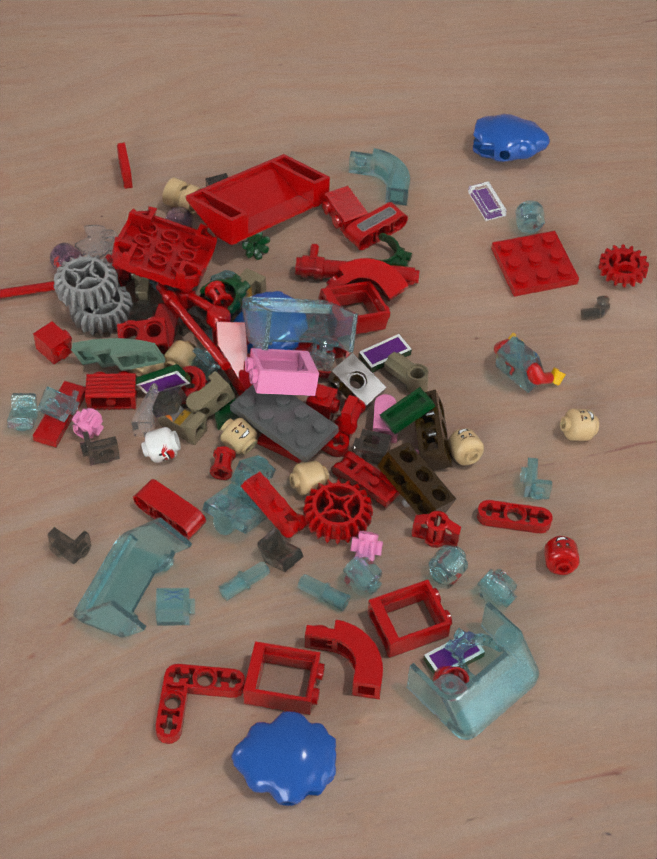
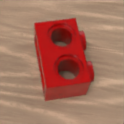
[117,317,170,354]

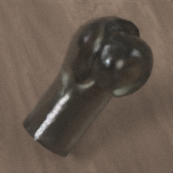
[581,295,610,320]

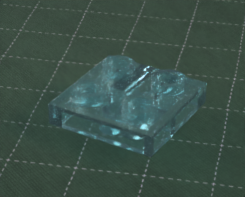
[202,483,267,535]

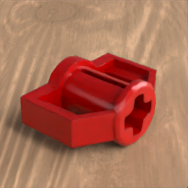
[335,395,366,441]
[412,511,461,548]

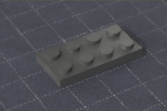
[230,385,339,463]

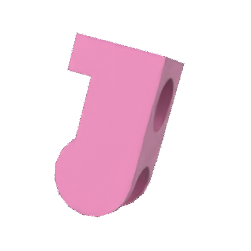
[372,394,398,443]

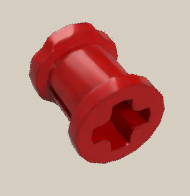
[205,281,234,308]
[210,446,236,480]

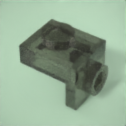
[129,300,158,321]
[178,306,213,339]
[151,386,188,418]
[80,431,120,466]
[47,527,91,564]
[257,528,304,572]

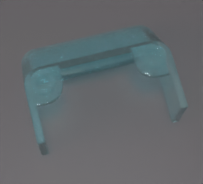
[242,297,358,352]
[74,517,192,638]
[407,602,539,740]

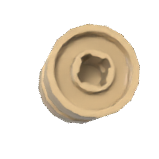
[162,177,202,215]

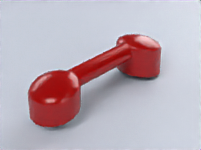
[175,289,231,328]

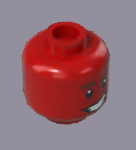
[544,536,580,575]

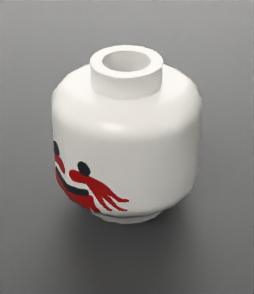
[141,427,181,463]

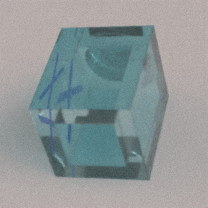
[155,588,195,626]

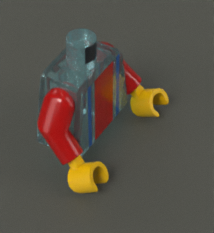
[494,333,566,393]

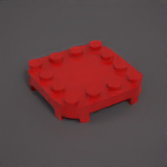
[111,206,217,293]

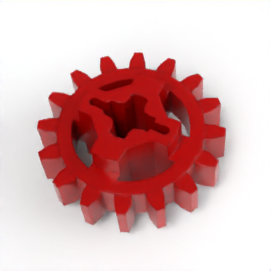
[598,244,649,288]

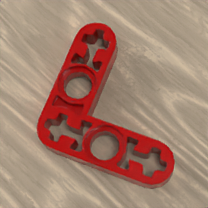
[155,664,245,744]

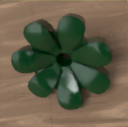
[241,231,270,260]

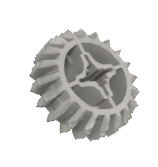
[54,254,118,311]
[69,282,133,336]

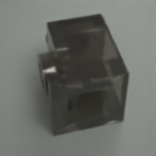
[352,429,392,465]

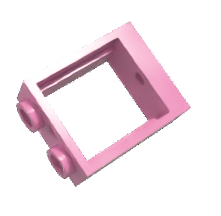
[245,348,319,396]

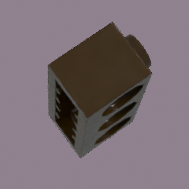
[415,389,452,471]
[377,442,456,517]

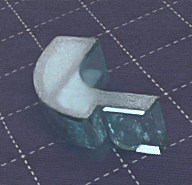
[349,148,410,206]

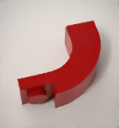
[325,258,409,302]
[305,619,383,700]

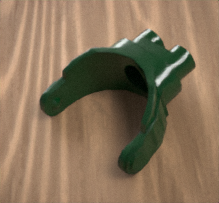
[370,233,412,267]
[200,273,251,315]

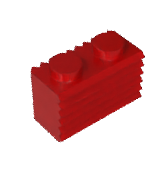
[322,185,368,234]
[85,371,137,410]

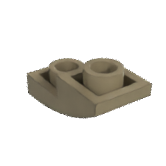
[131,273,151,309]

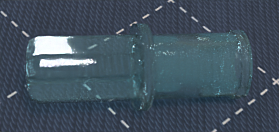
[218,562,270,601]
[297,574,351,611]

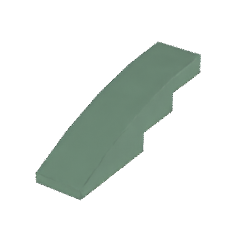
[71,338,166,371]

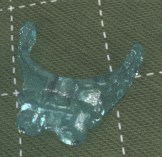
[445,628,504,685]

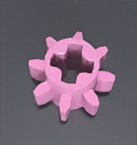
[72,408,104,439]
[350,531,383,561]

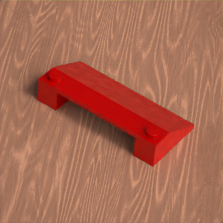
[186,154,330,245]

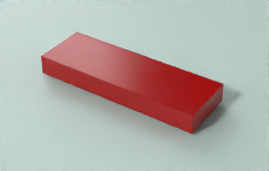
[33,381,86,447]

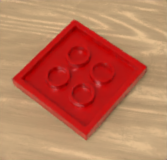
[491,231,579,297]

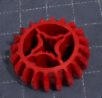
[303,478,373,545]

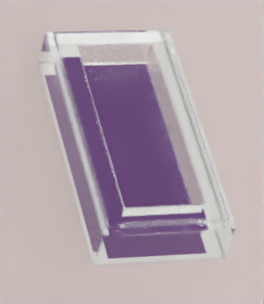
[468,181,507,221]

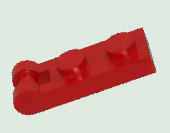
[331,451,400,508]
[241,471,307,538]

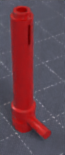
[295,244,420,286]

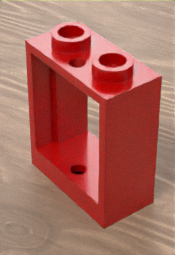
[316,281,391,338]
[367,579,453,658]
[243,641,325,715]

